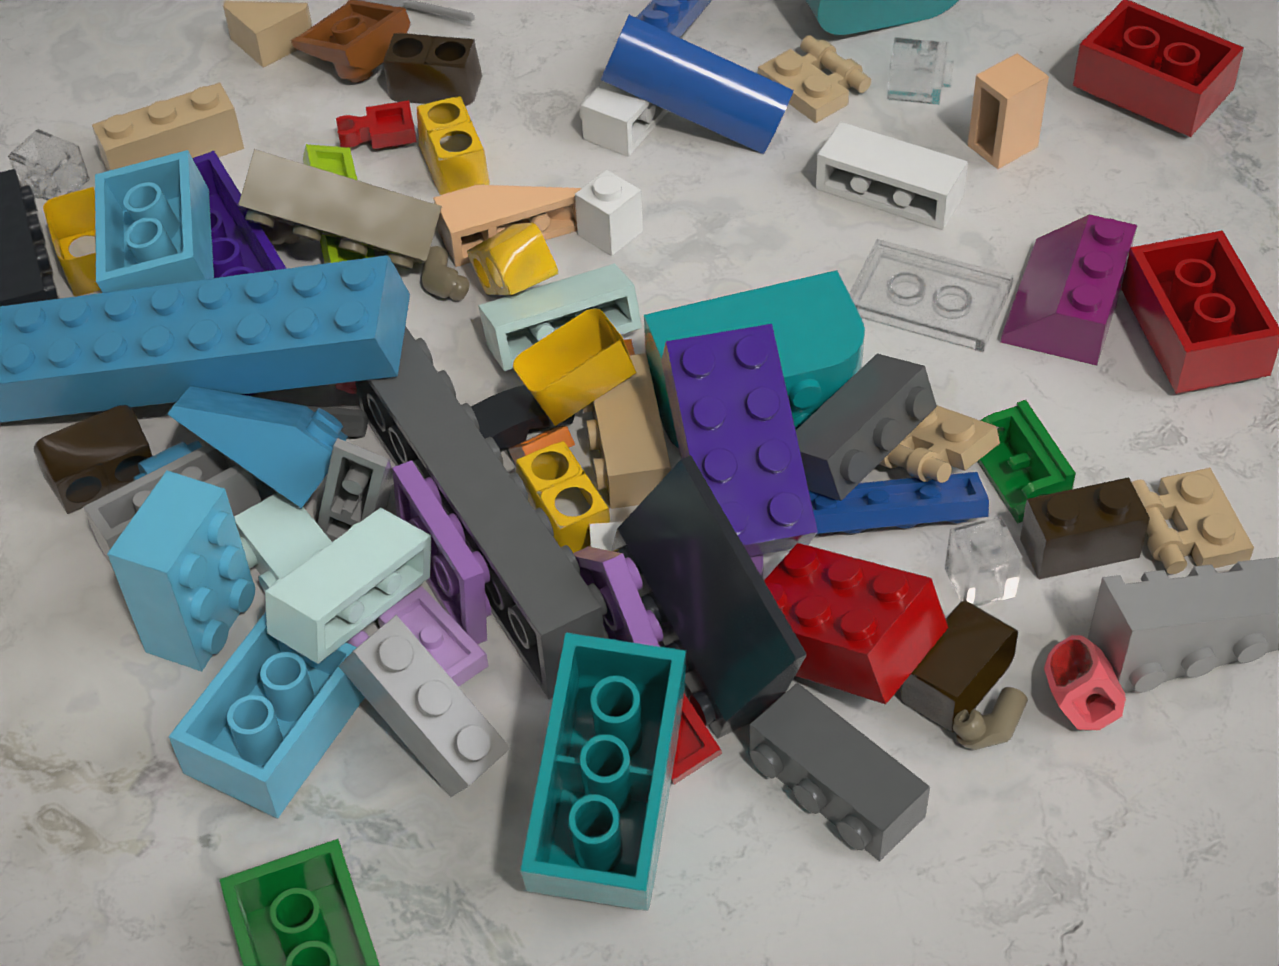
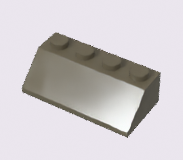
[238,149,442,269]

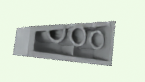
[1087,557,1279,693]

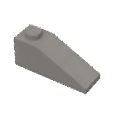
[317,438,393,542]

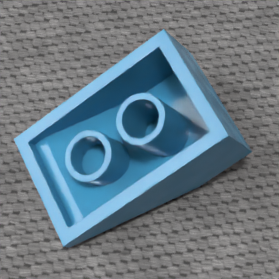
[167,386,348,509]

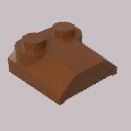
[291,0,411,82]

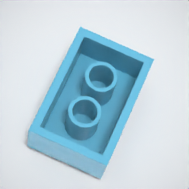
[95,150,214,293]
[107,470,256,672]
[169,612,365,819]

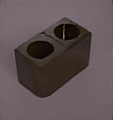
[384,33,482,106]
[33,405,153,514]
[900,599,1018,732]

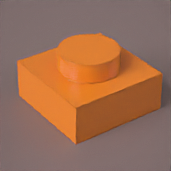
[508,426,575,465]

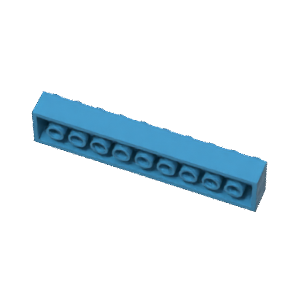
[0,255,410,423]

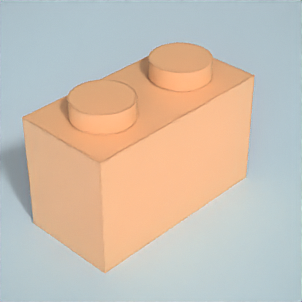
[967,53,1049,169]

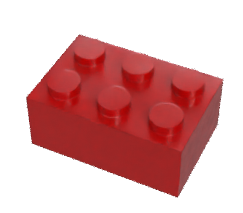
[1073,0,1244,137]
[1121,230,1279,394]
[764,543,948,705]

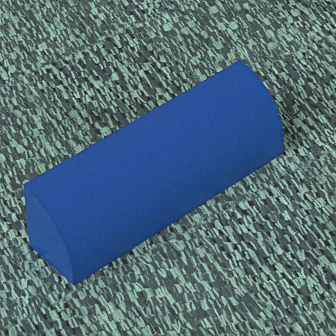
[601,15,794,154]

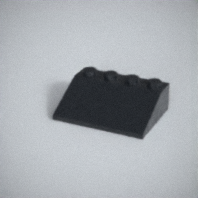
[612,455,807,739]

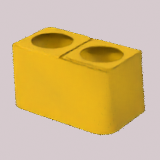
[416,96,490,195]
[43,187,101,297]
[467,223,558,295]
[513,308,637,426]
[516,441,610,553]

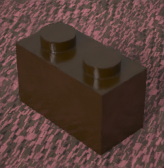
[1020,477,1150,580]

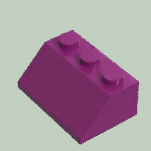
[1001,214,1137,366]

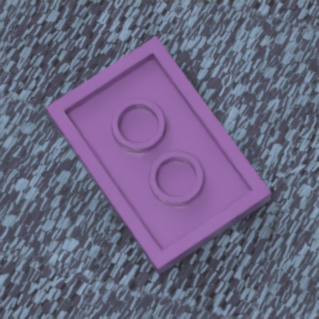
[392,460,492,644]

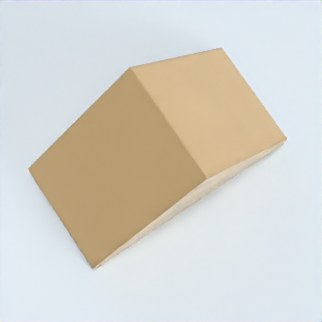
[223,0,312,68]

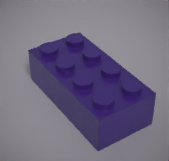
[661,324,818,556]

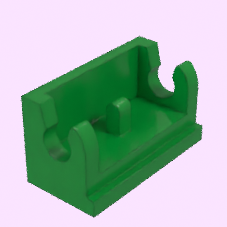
[978,400,1076,524]

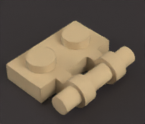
[758,35,871,124]
[879,405,1000,483]
[1132,468,1254,574]

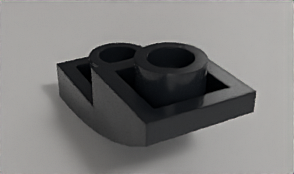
[471,385,575,450]

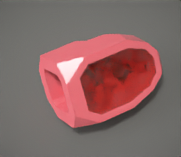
[1044,635,1126,730]

